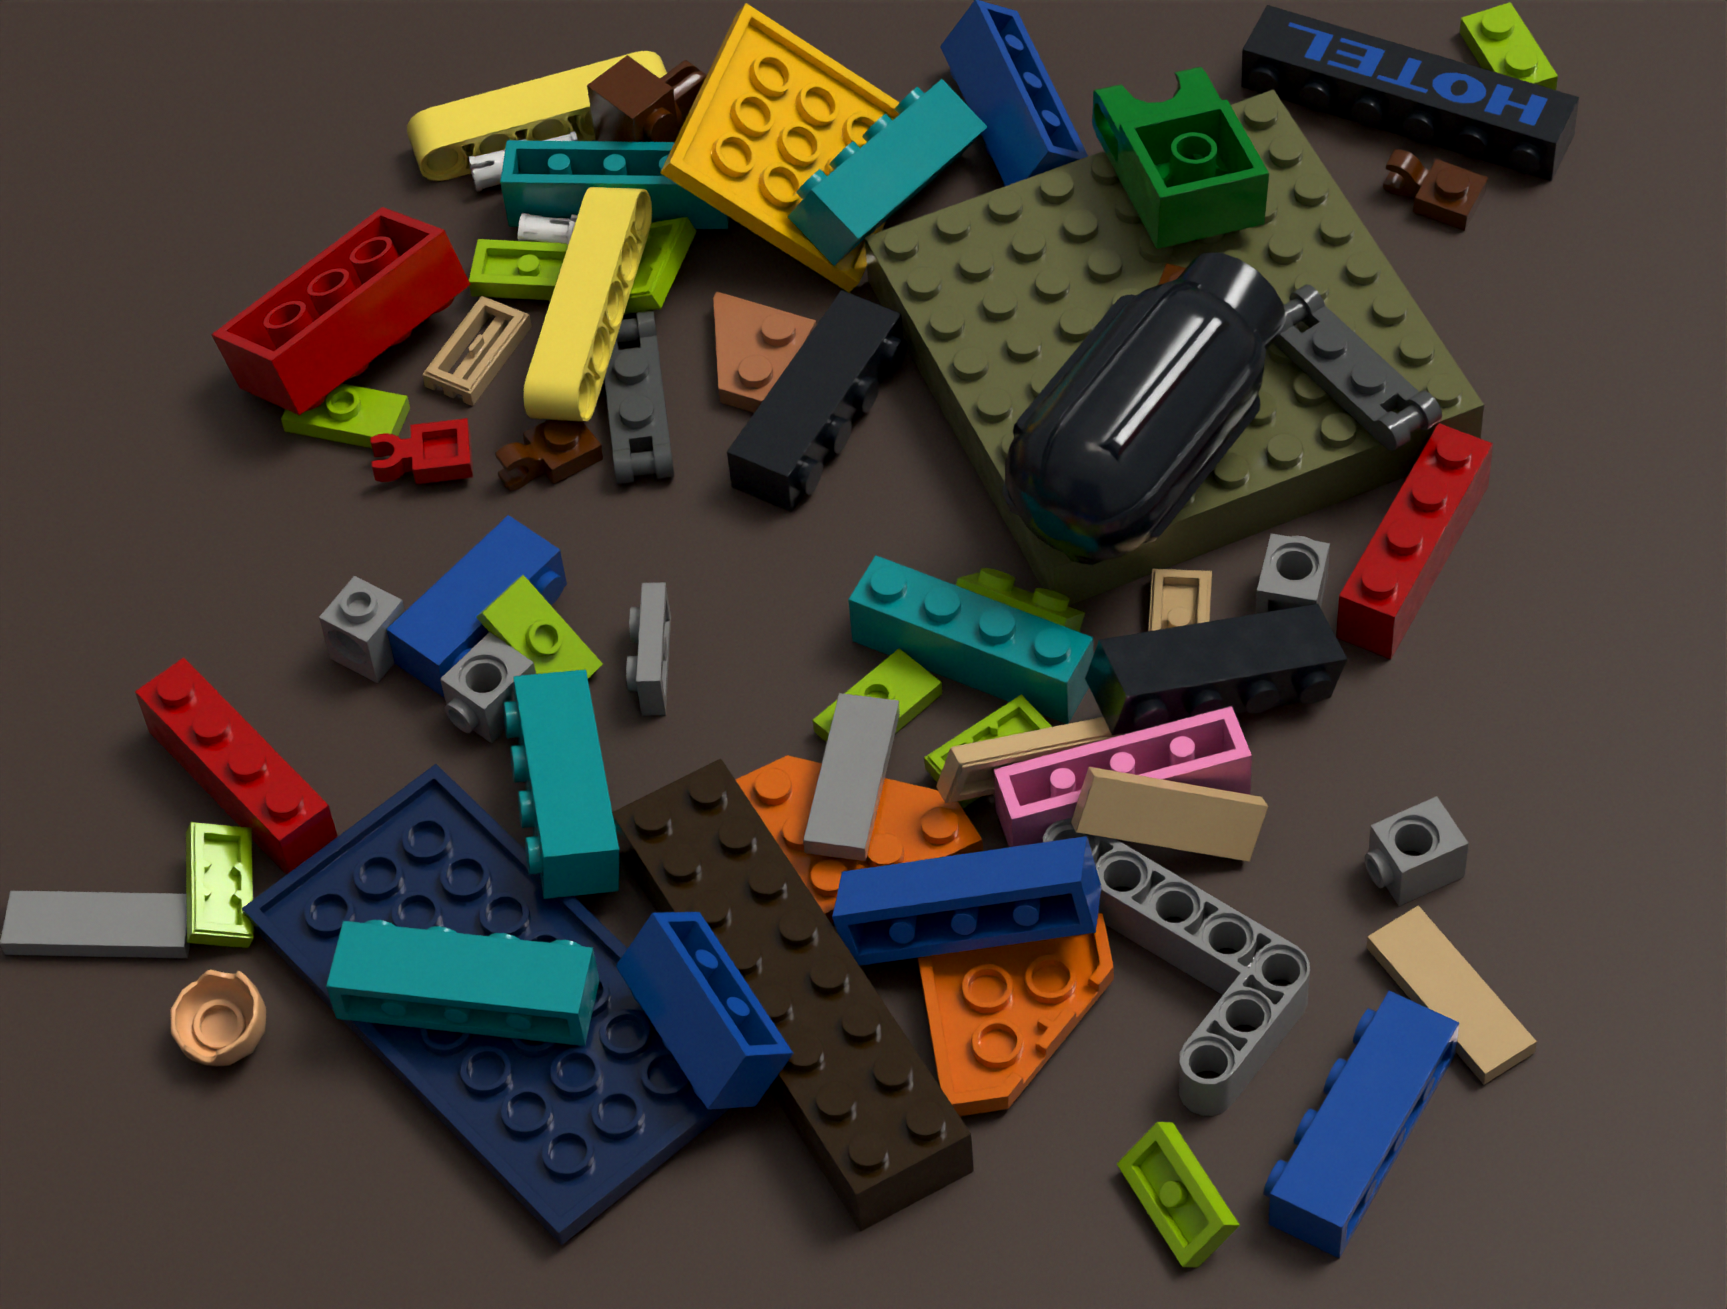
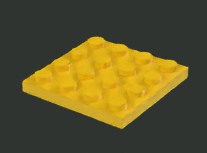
[660,3,900,292]

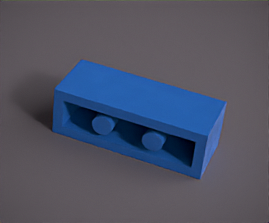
[386,515,567,698]
[616,912,794,1109]

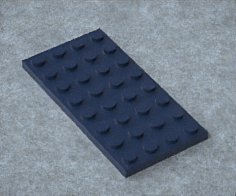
[242,764,731,1245]

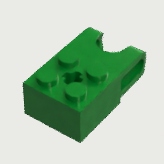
[1092,67,1269,249]

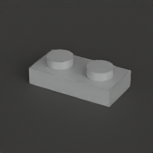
[626,582,671,716]

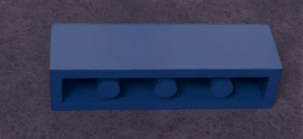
[940,0,1088,187]
[832,836,1102,966]
[1263,991,1459,1259]

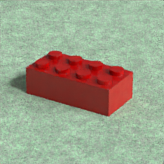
[211,207,471,415]

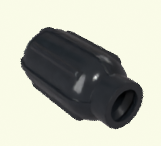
[1002,252,1286,565]

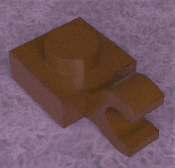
[1383,149,1488,231]
[495,420,603,491]

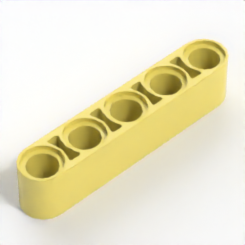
[407,51,667,181]
[523,187,652,422]

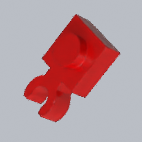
[370,418,473,484]

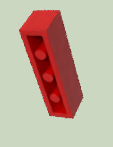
[1336,423,1493,659]
[135,657,338,875]

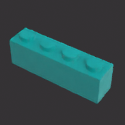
[788,79,987,266]
[500,140,730,229]
[848,555,1094,724]
[503,669,619,899]
[326,920,600,1046]

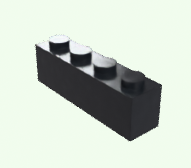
[727,290,907,512]
[1085,604,1347,735]

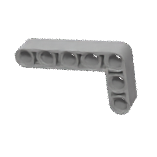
[1043,818,1310,1116]

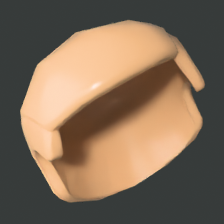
[170,969,266,1066]

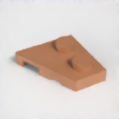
[713,292,817,413]

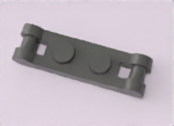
[1273,284,1442,451]
[604,310,675,484]

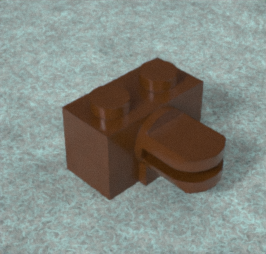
[587,55,707,142]

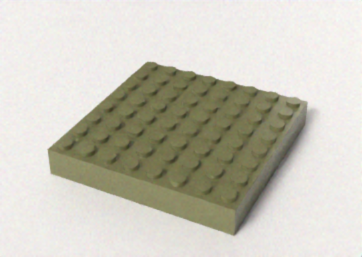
[864,89,1484,606]

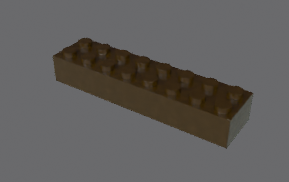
[612,758,974,1231]

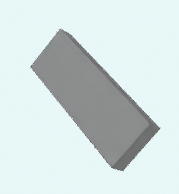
[803,693,900,861]
[0,891,190,958]

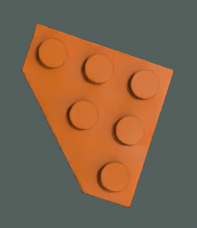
[735,755,983,924]
[917,913,1114,1116]

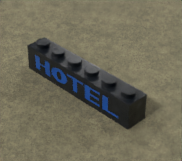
[1241,5,1579,181]

